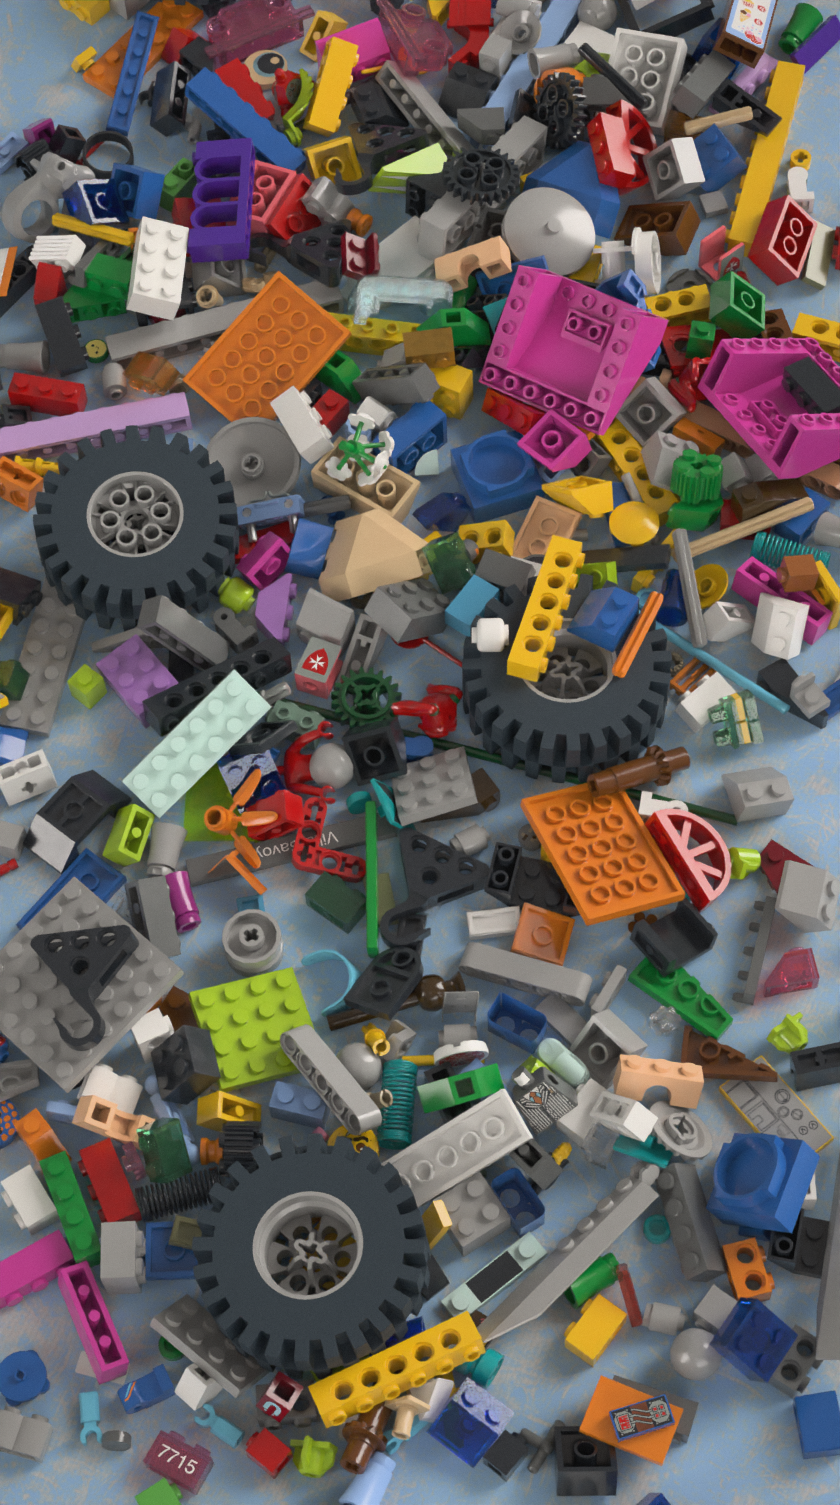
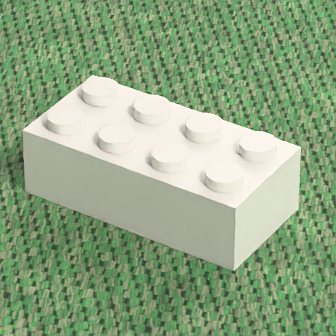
[126,217,189,320]

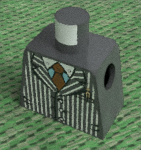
[511,1066,578,1135]

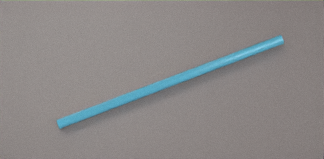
[639,610,790,715]

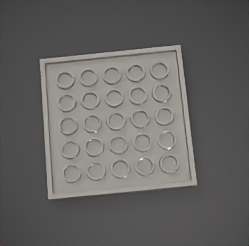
[0,877,184,1093]

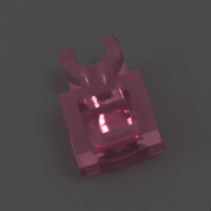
[121,1141,147,1181]

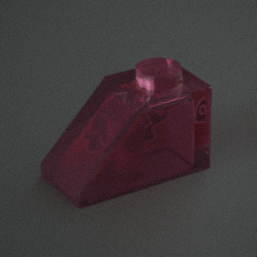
[763,947,820,998]

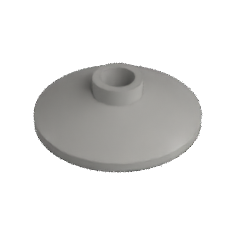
[499,10,542,55]

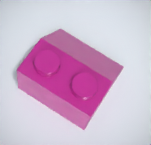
[517,409,592,472]
[236,531,291,591]

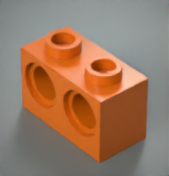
[0,456,43,512]
[721,1237,775,1306]

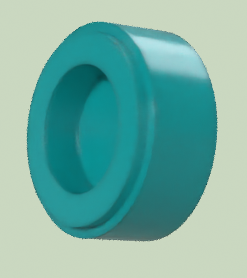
[346,791,373,814]
[643,1214,671,1244]

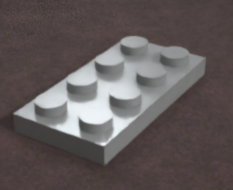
[149,1294,270,1398]

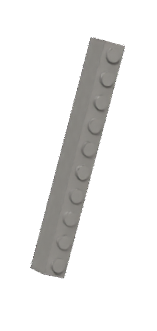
[105,281,344,371]

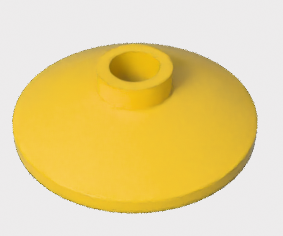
[694,564,729,609]

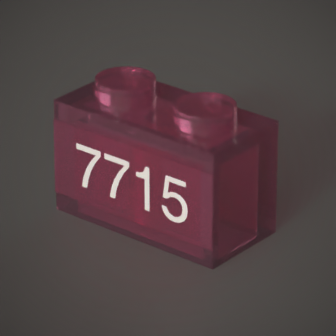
[143,1430,214,1495]

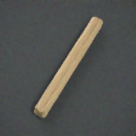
[671,497,814,563]

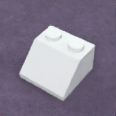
[751,592,809,660]

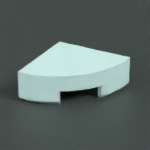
[415,449,439,477]

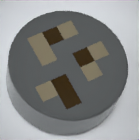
[518,824,541,851]

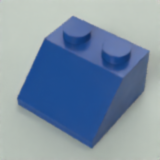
[567,587,639,653]

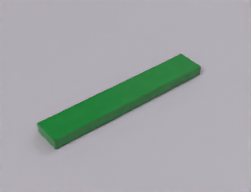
[365,801,379,958]

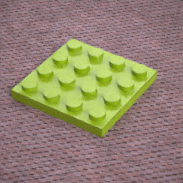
[188,967,315,1092]

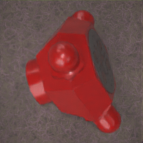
[272,68,315,118]

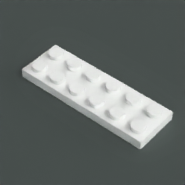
[381,1089,533,1209]

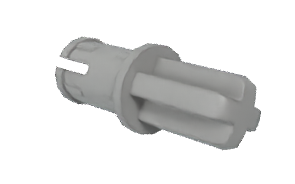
[260,682,291,708]

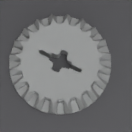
[649,1101,712,1162]

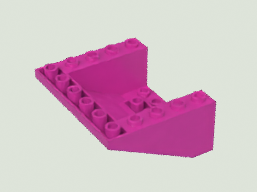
[478,265,669,435]
[698,337,840,479]

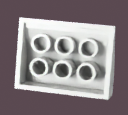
[595,27,688,136]

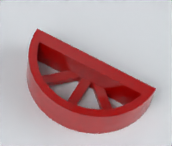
[606,100,657,196]
[645,809,731,913]

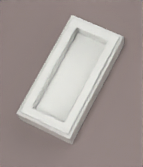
[466,906,520,940]

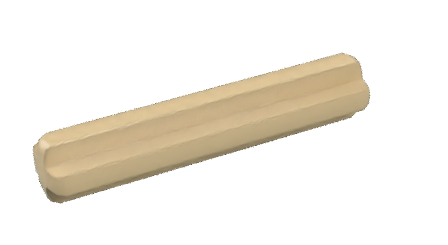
[684,106,753,136]

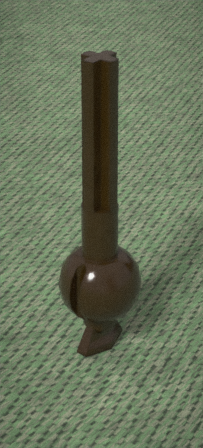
[326,971,466,1031]

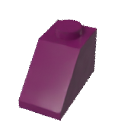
[22,118,55,145]

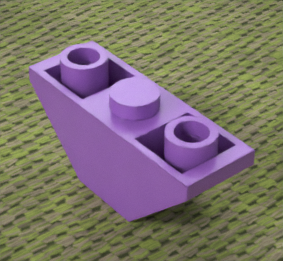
[255,573,297,646]

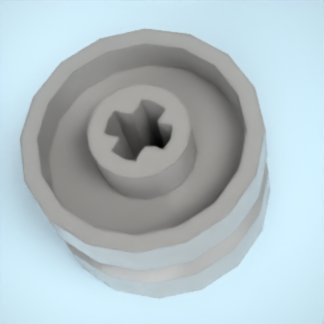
[222,909,284,978]

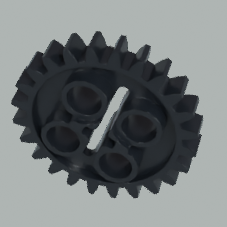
[533,72,587,150]
[442,144,520,206]

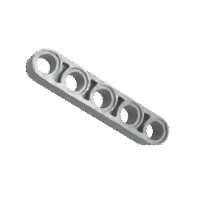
[458,942,593,1006]
[280,1024,382,1136]

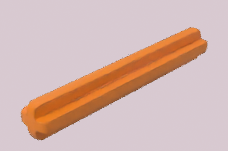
[612,591,663,678]

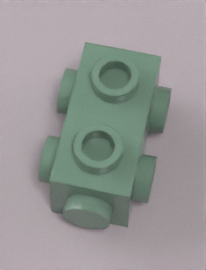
[265,700,326,750]

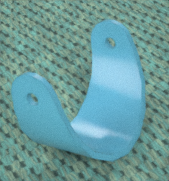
[301,949,362,1017]

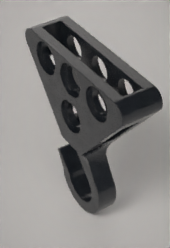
[334,123,429,195]
[246,219,352,288]
[380,827,490,949]
[30,925,139,1051]

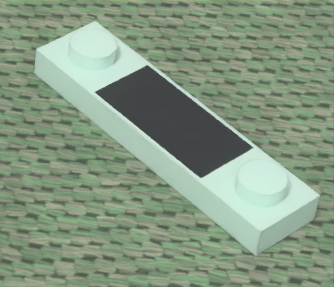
[441,1231,547,1318]

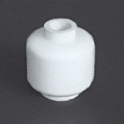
[472,618,509,652]

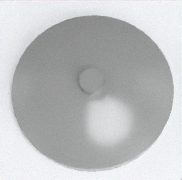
[502,187,595,278]
[206,417,301,507]

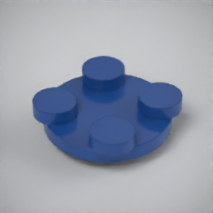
[0,1350,50,1407]

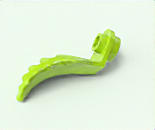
[282,68,314,147]

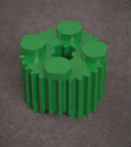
[670,449,723,505]

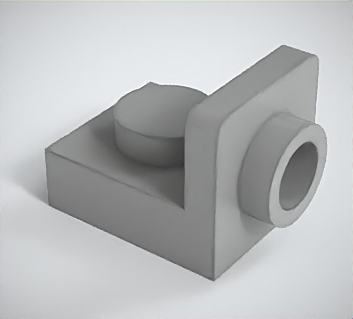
[790,672,831,719]
[382,1019,417,1061]

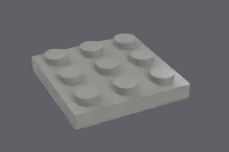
[391,746,478,826]

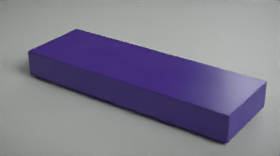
[789,15,840,74]

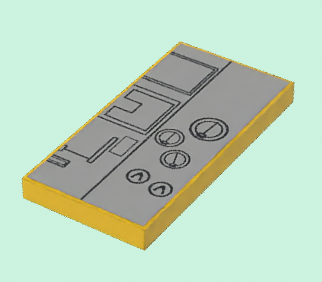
[718,1055,834,1153]

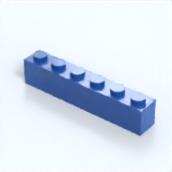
[185,67,307,174]

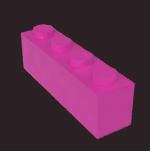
[731,556,833,646]
[0,1229,77,1309]
[57,1260,129,1385]

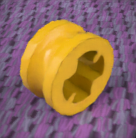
[789,149,811,171]

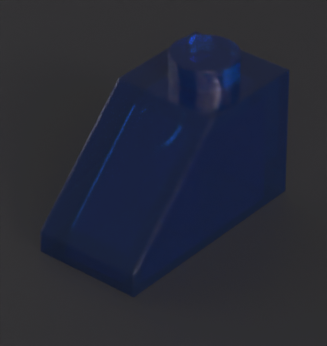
[412,492,472,532]

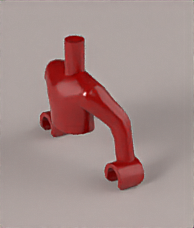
[267,721,336,805]

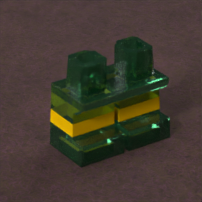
[707,689,764,749]

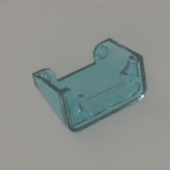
[347,275,453,325]

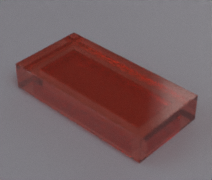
[616,1263,643,1328]

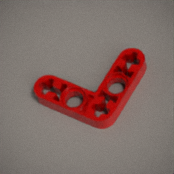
[291,797,366,883]

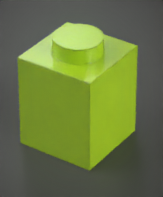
[67,664,107,710]

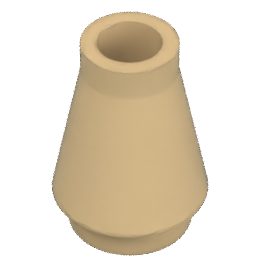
[196,285,224,308]

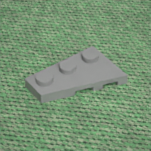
[0,1059,40,1102]

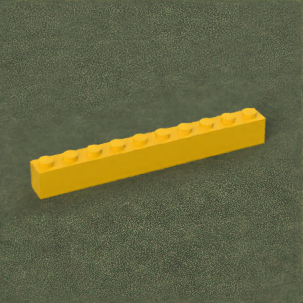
[725,60,805,257]

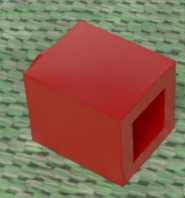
[245,1427,293,1479]

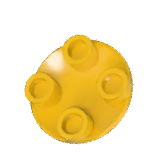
[609,501,659,547]

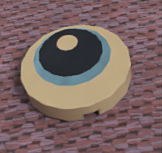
[244,50,288,90]

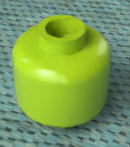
[218,577,255,614]

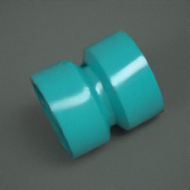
[453,1348,504,1389]

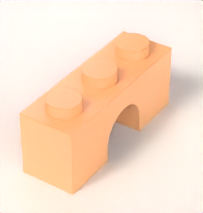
[434,236,512,295]
[613,1054,704,1109]
[72,1095,167,1152]

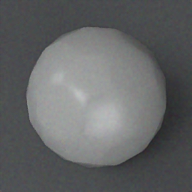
[577,0,617,31]
[309,743,354,789]
[336,1043,382,1091]
[670,1328,722,1381]

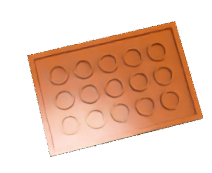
[182,270,352,422]
[520,783,685,926]

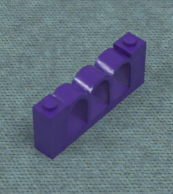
[186,138,256,263]

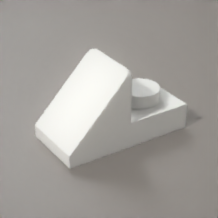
[410,1378,454,1423]

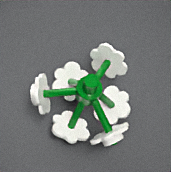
[325,412,394,487]

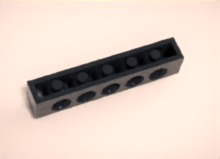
[142,637,292,737]

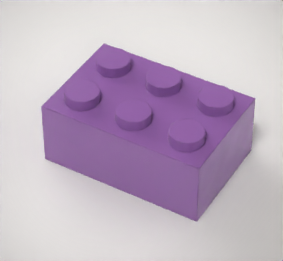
[96,634,178,729]

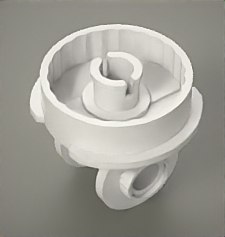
[593,227,661,297]

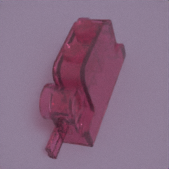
[204,0,315,66]
[376,0,453,76]

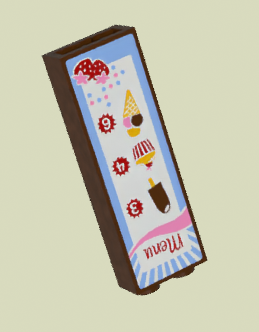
[713,0,778,69]

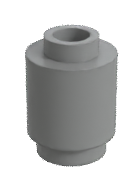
[101,363,128,400]
[449,824,490,856]
[438,1023,477,1047]
[642,1302,686,1336]

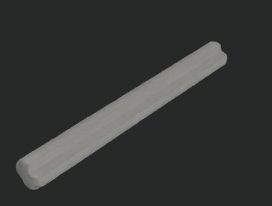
[672,528,707,648]

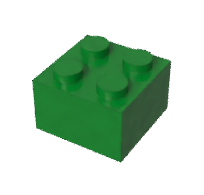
[709,271,765,339]

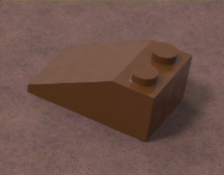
[614,201,701,256]

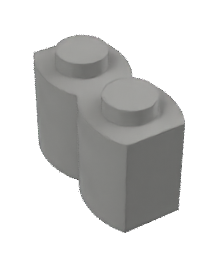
[301,176,355,225]
[0,1406,54,1463]

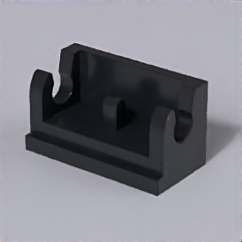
[790,1042,840,1092]

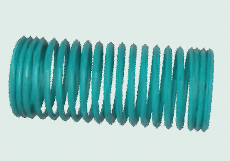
[749,531,831,569]
[376,1060,418,1150]

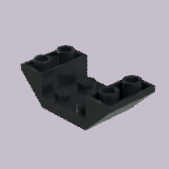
[454,293,508,368]
[23,770,132,875]
[484,842,580,917]
[767,1208,829,1279]

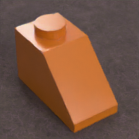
[13,1108,72,1162]

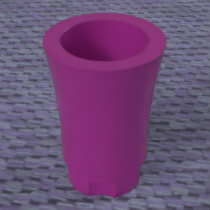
[165,871,202,933]

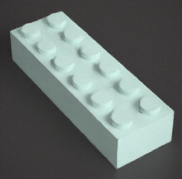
[122,669,271,818]

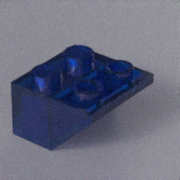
[217,750,287,814]

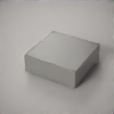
[699,190,729,218]

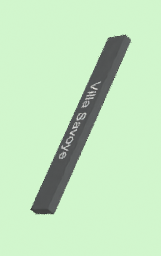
[185,813,397,887]

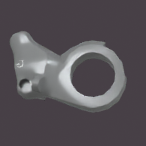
[1,152,95,243]

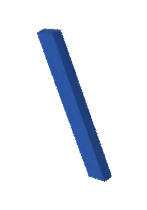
[105,11,159,137]

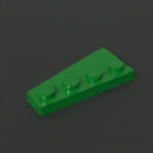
[628,957,733,1041]

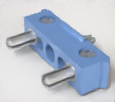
[237,490,305,543]

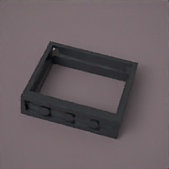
[618,0,715,37]

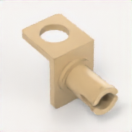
[384,1389,431,1440]

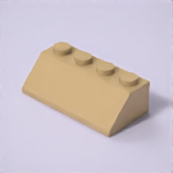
[311,436,421,523]

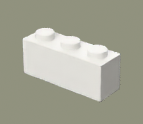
[270,386,334,464]

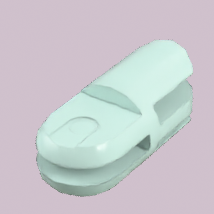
[537,1038,590,1088]

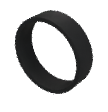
[82,131,134,181]

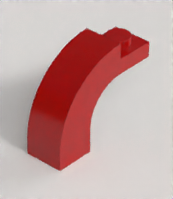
[448,26,489,74]

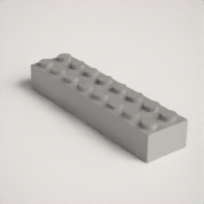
[417,115,548,262]

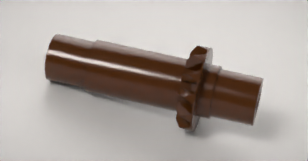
[587,745,690,798]
[340,1369,403,1474]

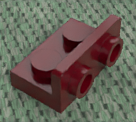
[341,232,380,284]

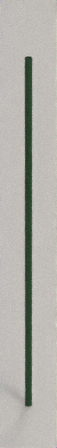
[256,691,738,826]

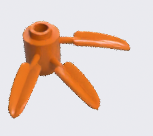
[204,769,278,869]

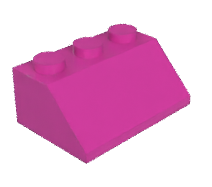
[315,18,391,83]

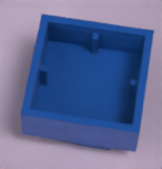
[450,429,545,524]
[706,1133,820,1233]

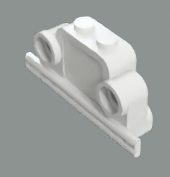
[340,216,436,310]

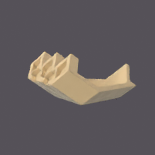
[319,508,432,602]

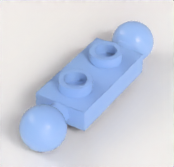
[145,1074,200,1166]

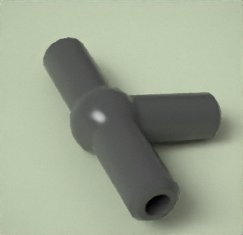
[519,1420,565,1474]

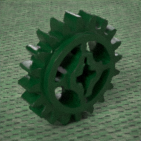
[331,667,402,729]

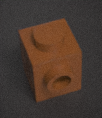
[776,554,819,593]

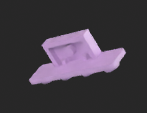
[708,53,778,114]

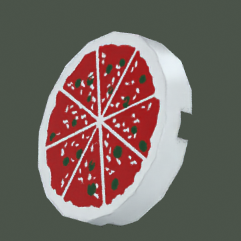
[433,1040,489,1067]

